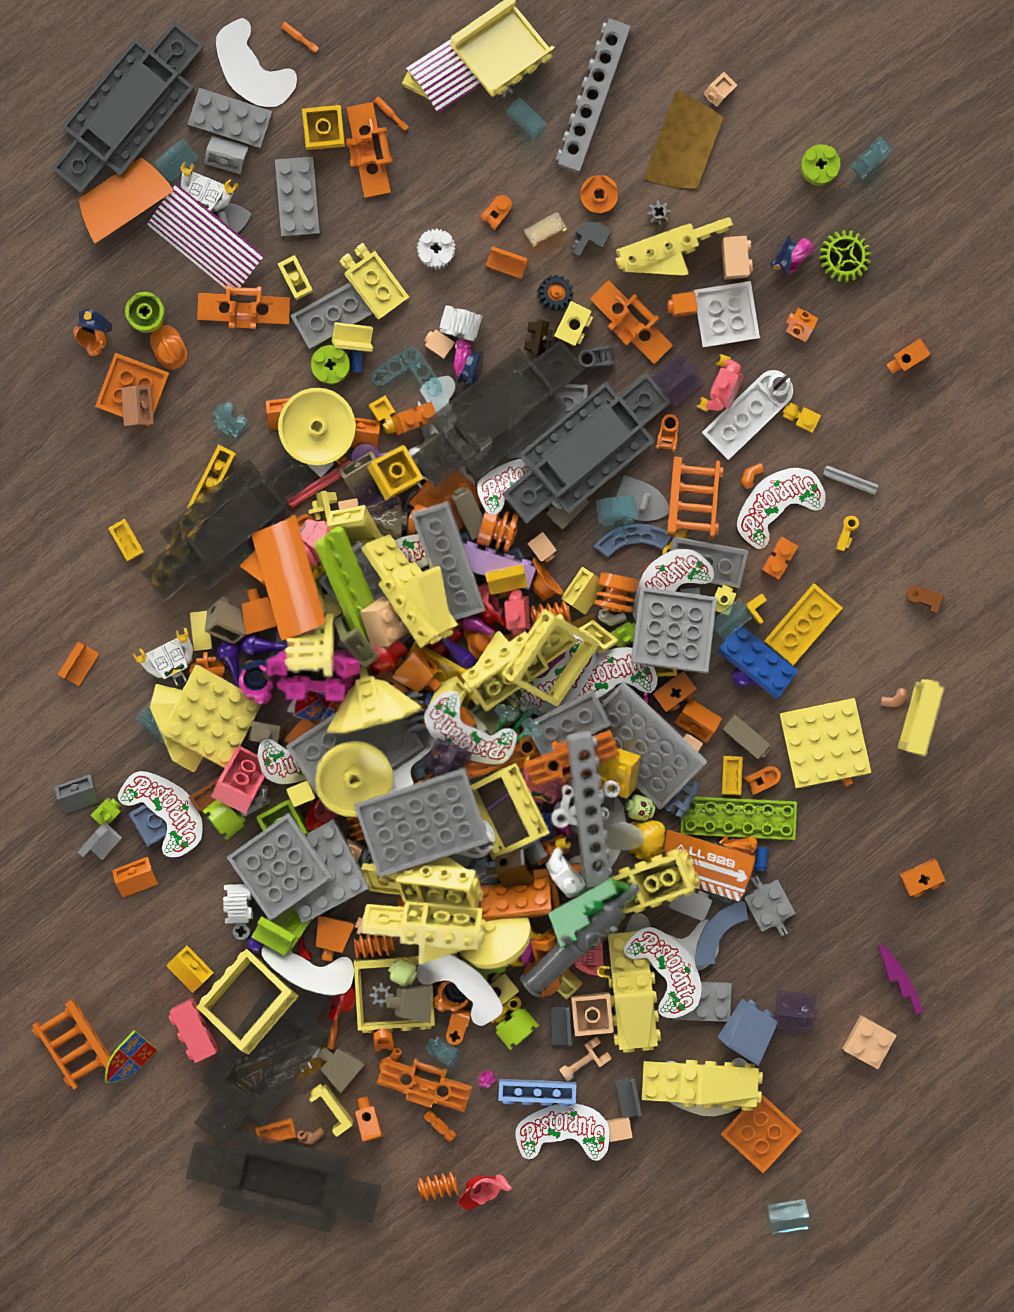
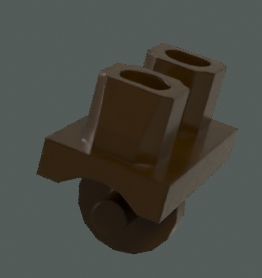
[524,319,557,357]

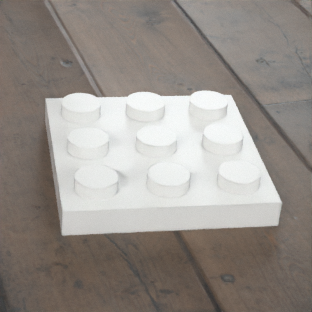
[694,281,760,348]

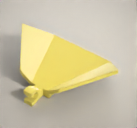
[327,667,422,733]
[150,684,203,772]

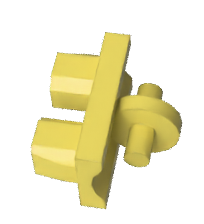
[308,491,337,523]

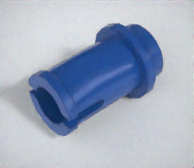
[349,349,364,372]
[754,847,769,871]

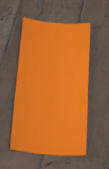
[251,515,326,641]

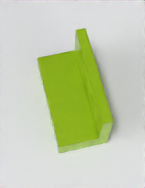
[252,916,296,956]

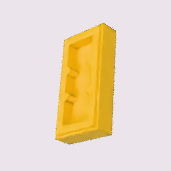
[108,519,144,562]
[722,756,743,795]

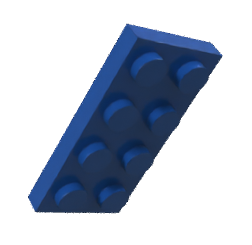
[717,623,798,699]

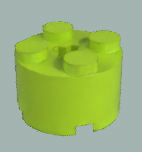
[800,144,840,186]
[125,292,166,333]
[311,345,350,385]
[203,800,246,840]
[495,1008,540,1050]

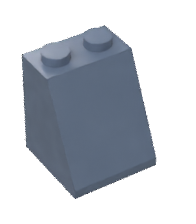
[718,998,778,1065]

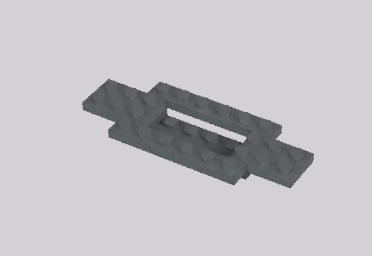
[52,21,205,194]
[501,373,671,524]

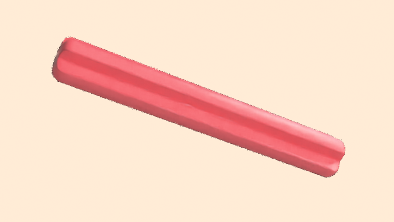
[287,460,351,508]

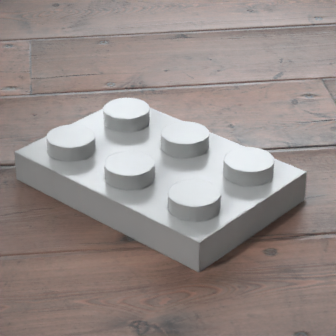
[672,982,732,1022]

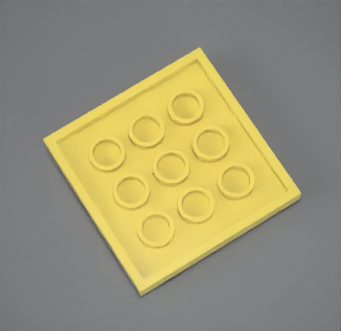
[161,665,261,768]
[779,698,871,789]

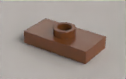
[189,776,220,813]

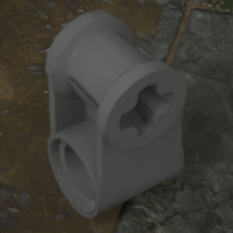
[577,345,615,369]

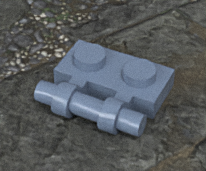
[663,779,701,818]

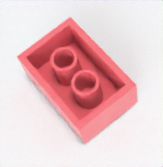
[211,746,266,814]
[169,997,219,1063]

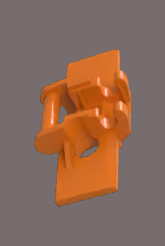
[345,102,393,198]
[590,280,673,364]
[197,285,290,330]
[463,728,541,779]
[524,730,620,788]
[376,1058,472,1112]

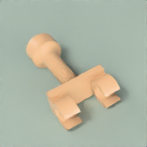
[559,1036,612,1082]

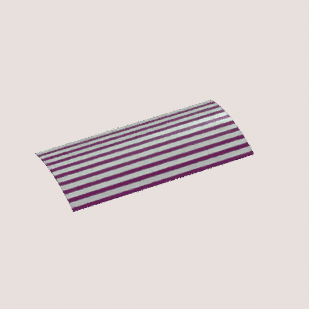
[407,40,482,113]
[147,184,264,296]

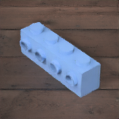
[499,1079,576,1106]

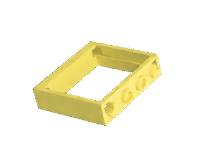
[502,609,600,707]
[898,679,944,755]
[471,763,549,860]
[197,949,299,1054]
[354,956,435,1033]

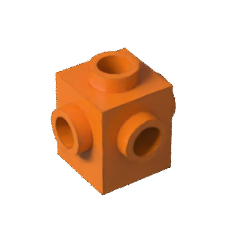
[786,308,818,342]

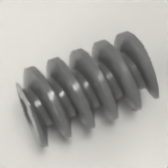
[402,692,426,733]

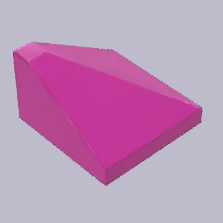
[520,939,535,965]

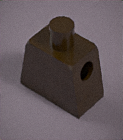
[486,848,534,887]

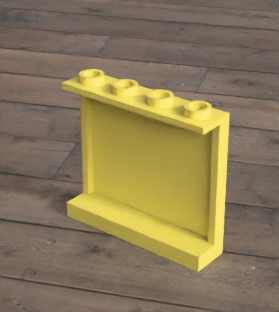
[449,0,554,97]

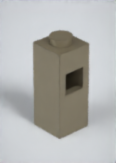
[450,487,483,540]
[722,714,770,759]

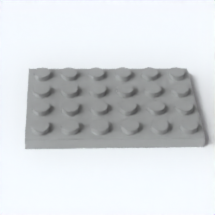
[592,681,708,810]
[286,712,424,811]
[354,768,489,878]

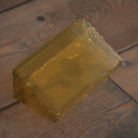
[523,212,566,247]

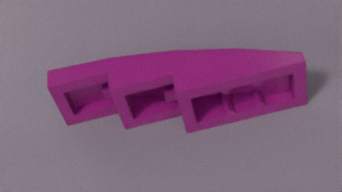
[877,943,923,1014]

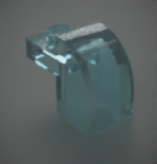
[849,135,894,179]

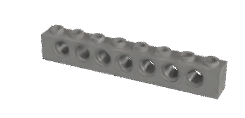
[556,18,631,173]
[566,732,612,888]

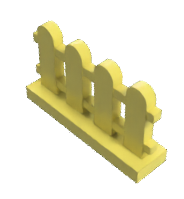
[286,614,335,676]

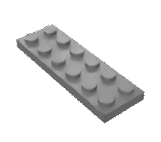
[411,501,486,620]

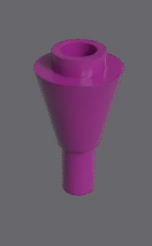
[463,614,494,637]

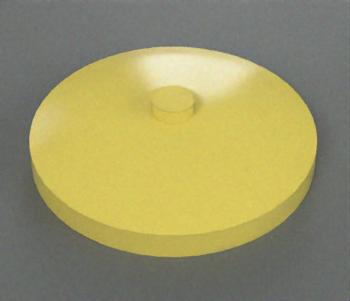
[278,388,356,465]
[315,742,393,817]
[459,916,532,969]

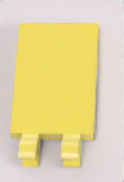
[339,243,409,320]

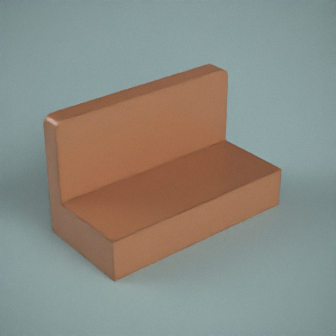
[121,386,154,426]

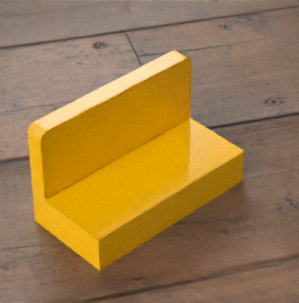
[485,564,528,595]
[744,594,767,624]
[166,946,214,993]

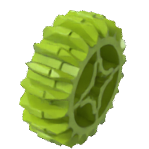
[819,230,871,282]

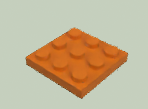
[95,353,170,427]
[408,460,483,530]
[720,1094,802,1173]

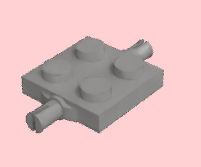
[743,875,796,936]

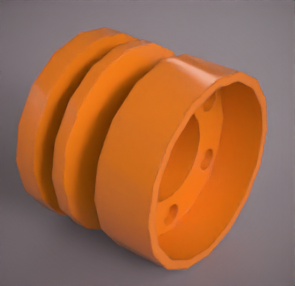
[476,510,518,553]
[594,572,639,613]

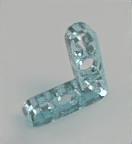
[371,347,442,396]

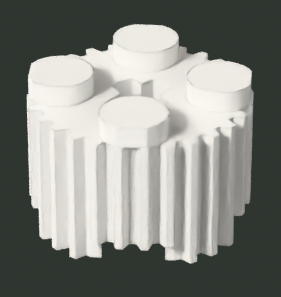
[417,229,456,270]
[439,305,482,341]
[223,884,253,923]

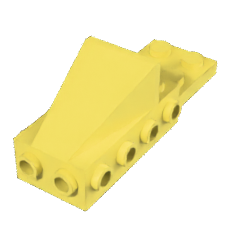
[615,218,733,275]
[361,534,458,647]
[461,614,577,712]
[584,849,700,914]
[361,856,483,908]
[362,901,485,964]
[608,931,661,1052]
[642,1060,763,1111]

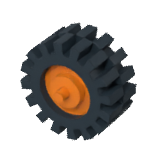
[537,275,574,312]

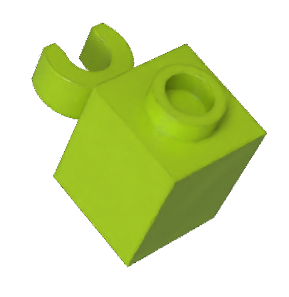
[610,621,635,648]
[91,798,122,826]

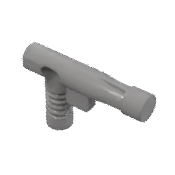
[241,785,270,816]

